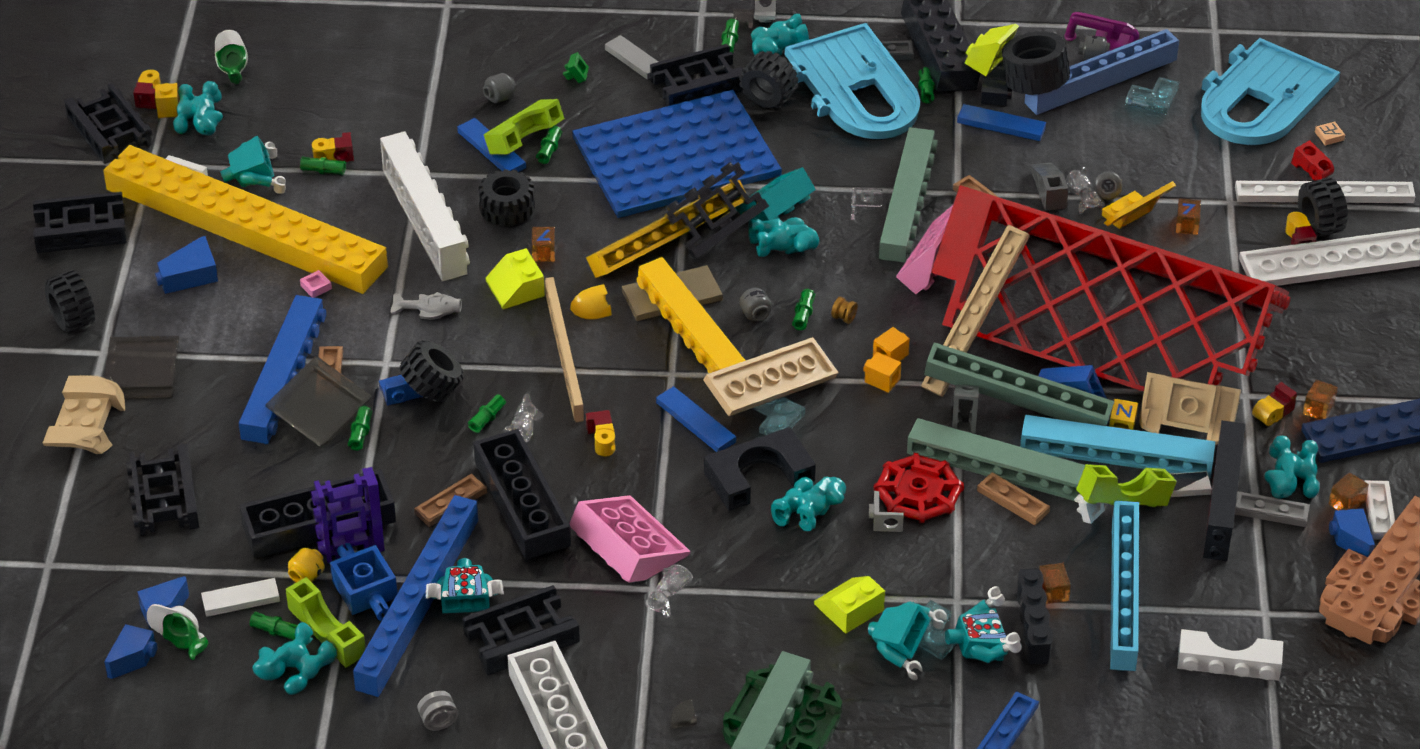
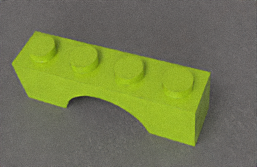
[483,99,565,154]
[1076,464,1177,507]
[286,577,366,668]

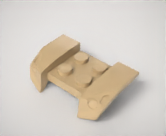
[1139,372,1241,445]
[43,376,125,454]

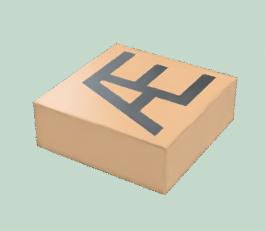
[1315,122,1345,145]

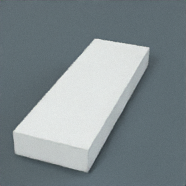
[1363,480,1395,540]
[201,578,280,617]

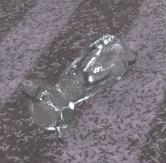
[1065,167,1105,214]
[503,394,543,442]
[645,564,693,618]

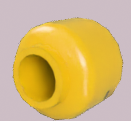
[288,548,325,583]

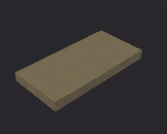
[622,265,723,321]

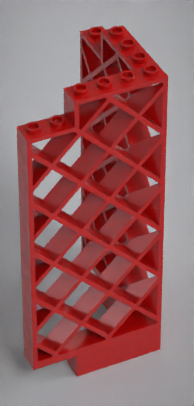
[931,185,1291,392]

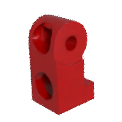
[1291,140,1334,181]

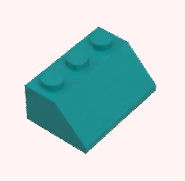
[734,167,816,221]

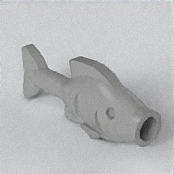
[390,292,462,320]

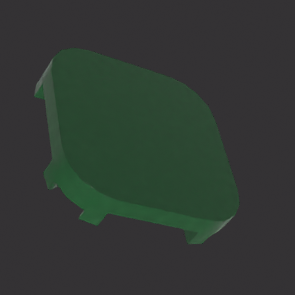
[723,664,842,749]

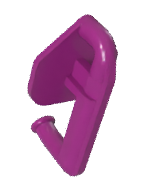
[1064,12,1139,51]

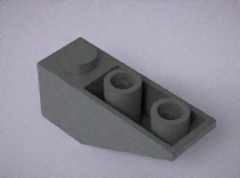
[1030,162,1068,211]

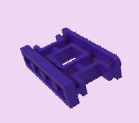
[311,467,385,564]

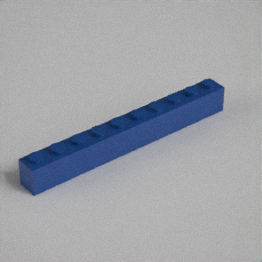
[353,495,478,697]

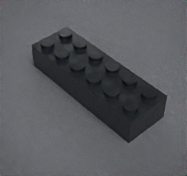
[901,0,981,92]
[473,429,571,560]
[239,469,396,559]

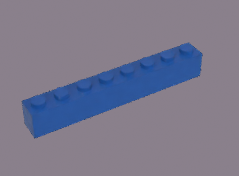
[239,295,326,444]

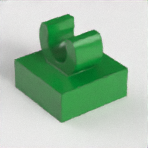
[563,52,589,83]

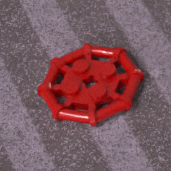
[873,453,964,523]

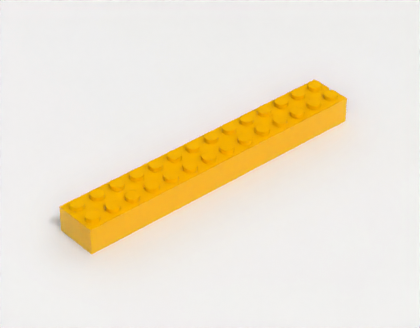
[103,145,388,294]

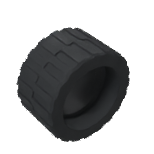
[1002,31,1070,95]

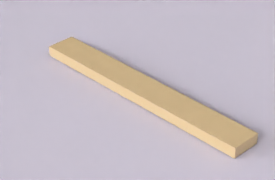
[921,225,1030,397]
[545,277,584,422]

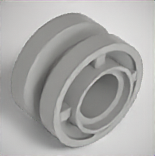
[417,691,458,731]

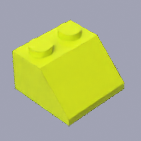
[965,24,1019,76]
[486,248,545,309]
[814,576,885,634]

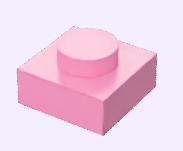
[300,270,332,298]

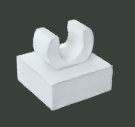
[1074,494,1105,524]

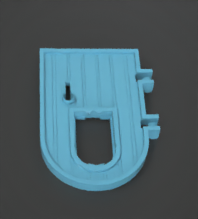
[785,23,920,139]
[1201,38,1340,145]

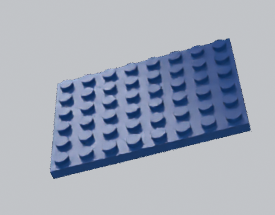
[572,90,782,218]

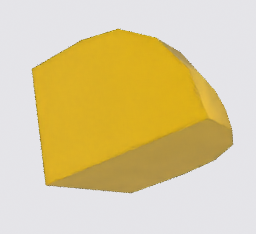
[570,284,612,320]

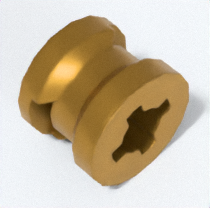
[831,296,858,324]

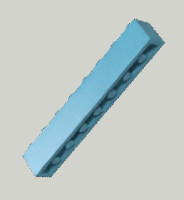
[1020,415,1216,478]
[1110,501,1139,671]

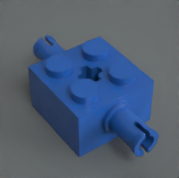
[330,543,398,621]

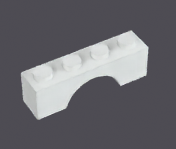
[1177,629,1283,681]

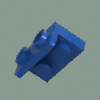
[379,375,423,406]

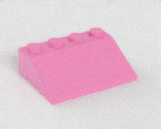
[896,205,953,294]
[569,495,691,582]

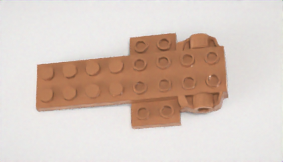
[1319,496,1420,645]

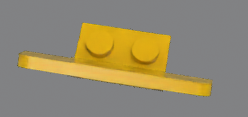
[1102,181,1176,229]

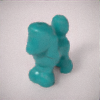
[751,14,809,55]
[173,81,223,136]
[748,217,819,257]
[1264,436,1320,499]
[771,476,846,531]
[252,622,337,695]

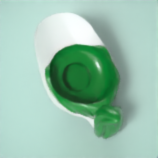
[215,30,248,84]
[147,604,208,660]

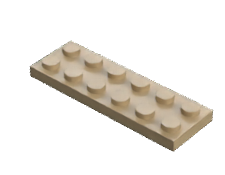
[703,337,839,416]

